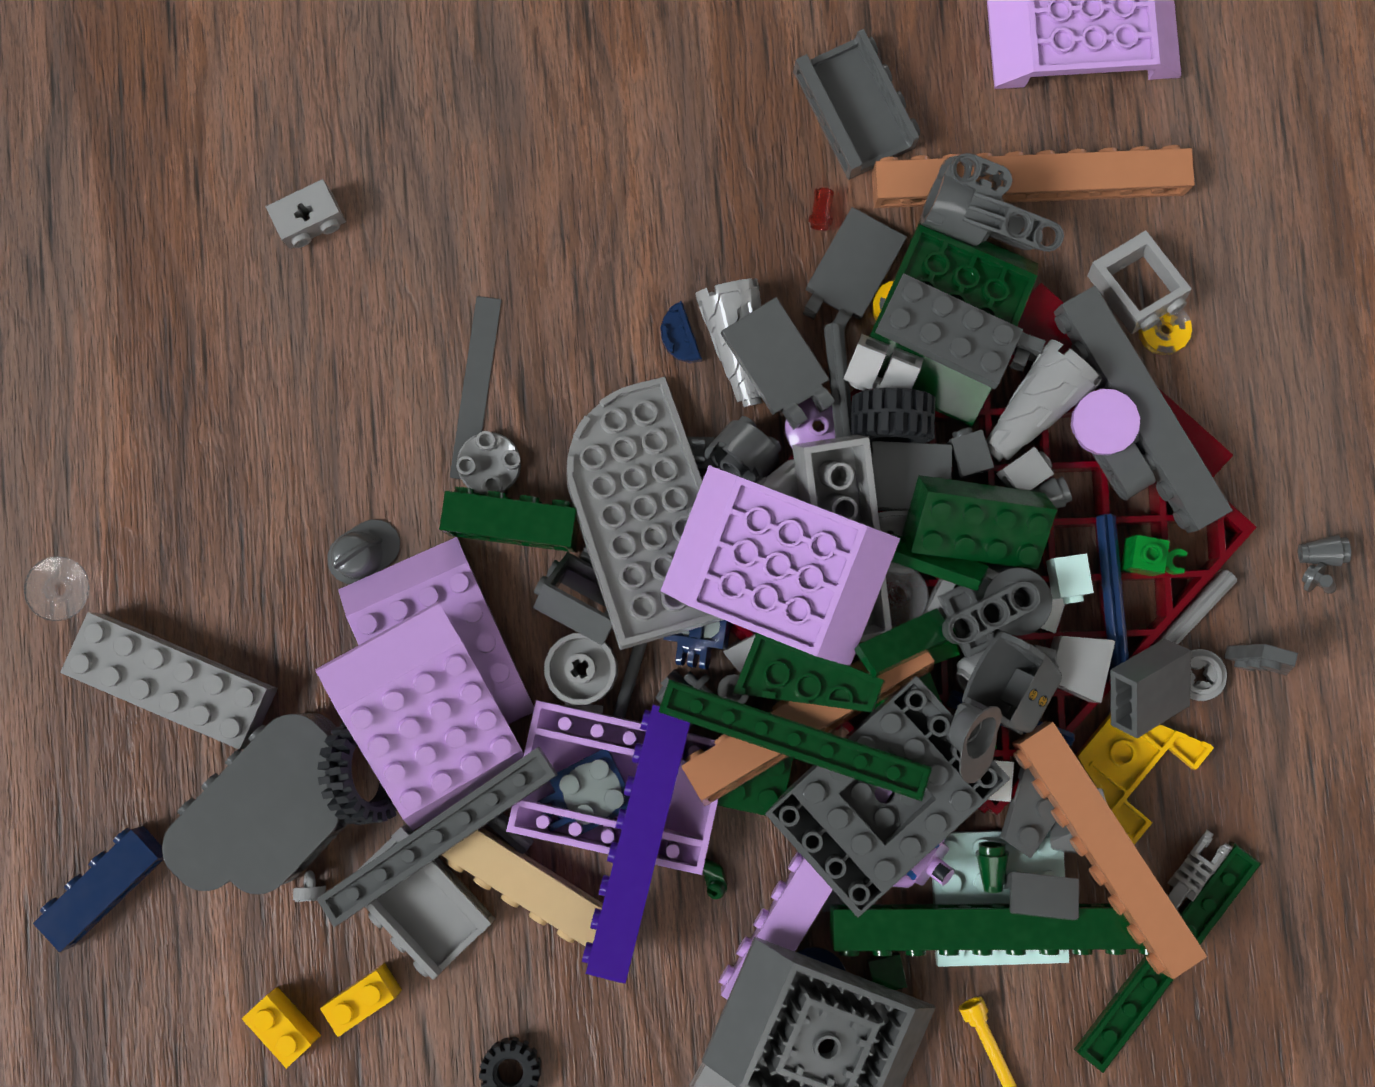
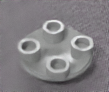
[456,431,521,495]

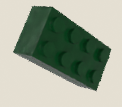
[902,475,1057,569]
[439,487,579,553]

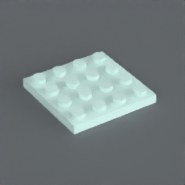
[932,829,1069,967]

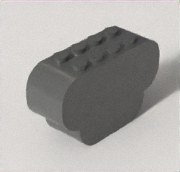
[162,712,348,895]

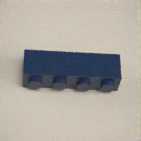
[33,826,164,953]

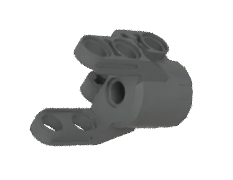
[920,153,1064,252]

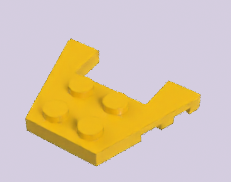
[1075,712,1214,845]

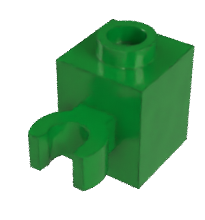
[1120,535,1188,576]

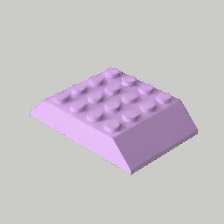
[338,537,534,724]
[315,601,524,830]
[506,700,718,875]

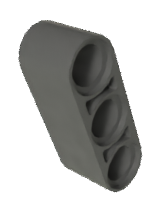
[1092,441,1155,500]
[942,581,1040,644]

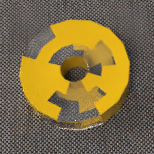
[1138,309,1192,356]

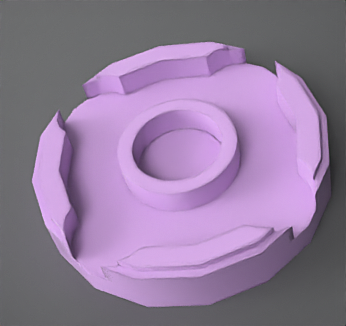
[1071,389,1140,456]

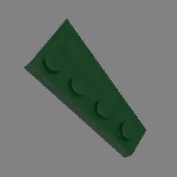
[733,633,885,713]

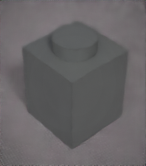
[946,427,994,481]

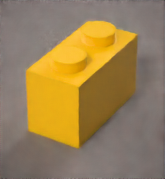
[320,963,402,1037]
[242,987,321,1069]

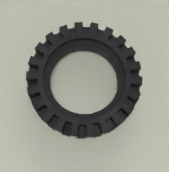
[318,723,397,825]

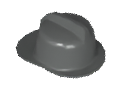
[327,520,400,584]
[948,703,1002,783]

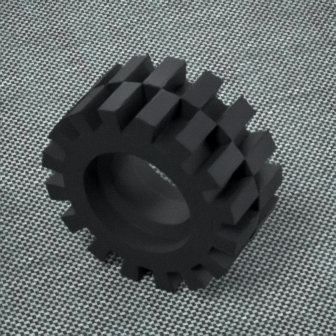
[479,1037,542,1087]

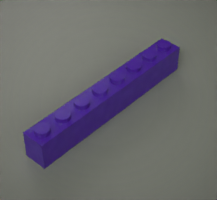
[582,704,690,984]

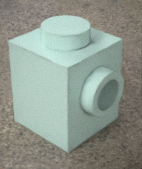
[1046,553,1094,604]

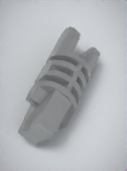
[1168,830,1233,910]

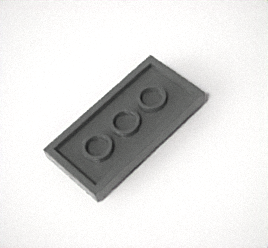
[875,273,1023,389]

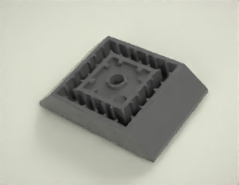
[765,676,1011,917]
[702,937,936,1087]

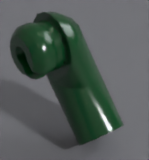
[702,858,728,900]

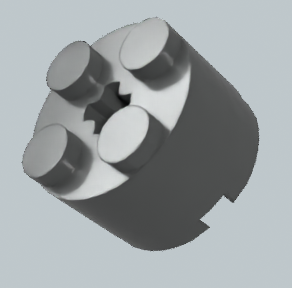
[704,416,781,483]

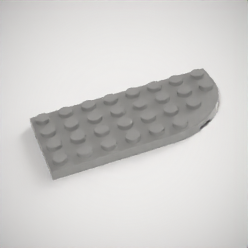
[566,377,723,650]

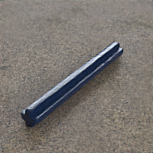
[1096,514,1129,670]

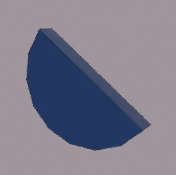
[660,301,702,363]

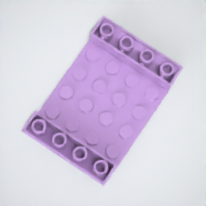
[987,0,1181,89]
[661,465,900,666]

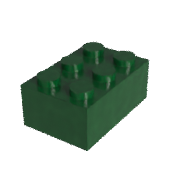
[717,757,793,816]

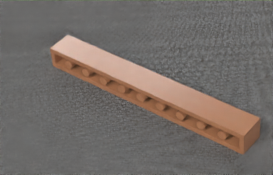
[872,145,1195,208]

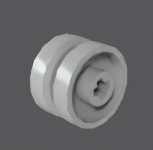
[544,633,618,705]

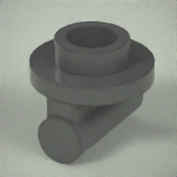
[1302,563,1336,594]

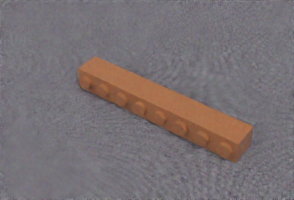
[681,652,934,806]
[1012,721,1207,979]

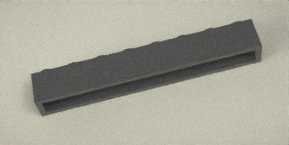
[1053,285,1233,533]

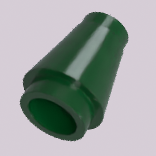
[975,841,1009,893]

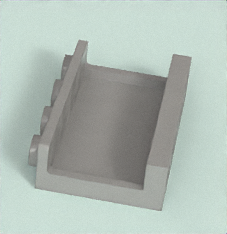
[357,824,496,980]

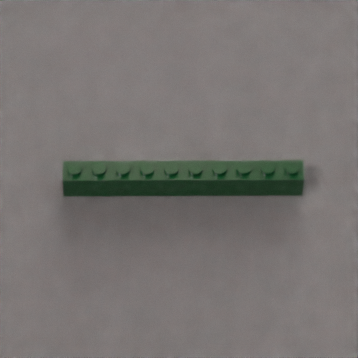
[830,903,1149,957]

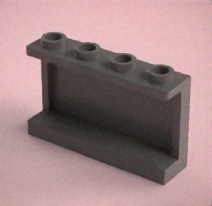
[793,29,920,180]

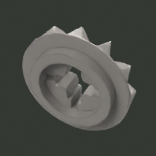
[1190,649,1227,701]

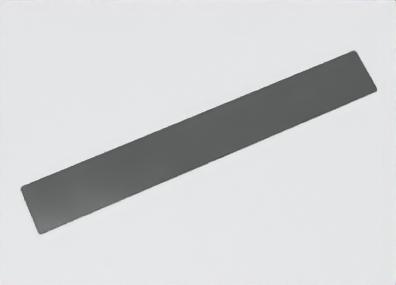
[450,296,501,479]

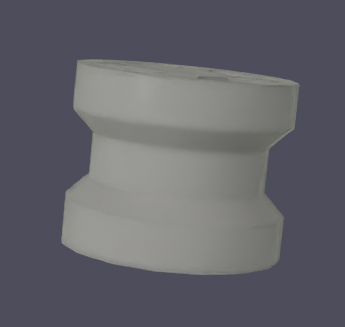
[717,674,749,704]

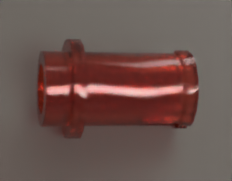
[808,188,834,231]

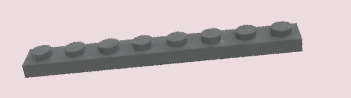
[317,747,558,927]

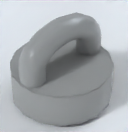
[293,870,326,902]

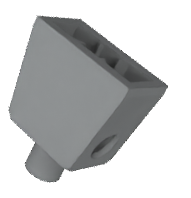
[1034,636,1115,703]

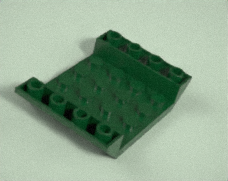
[869,218,1038,427]

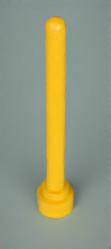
[959,997,1017,1087]

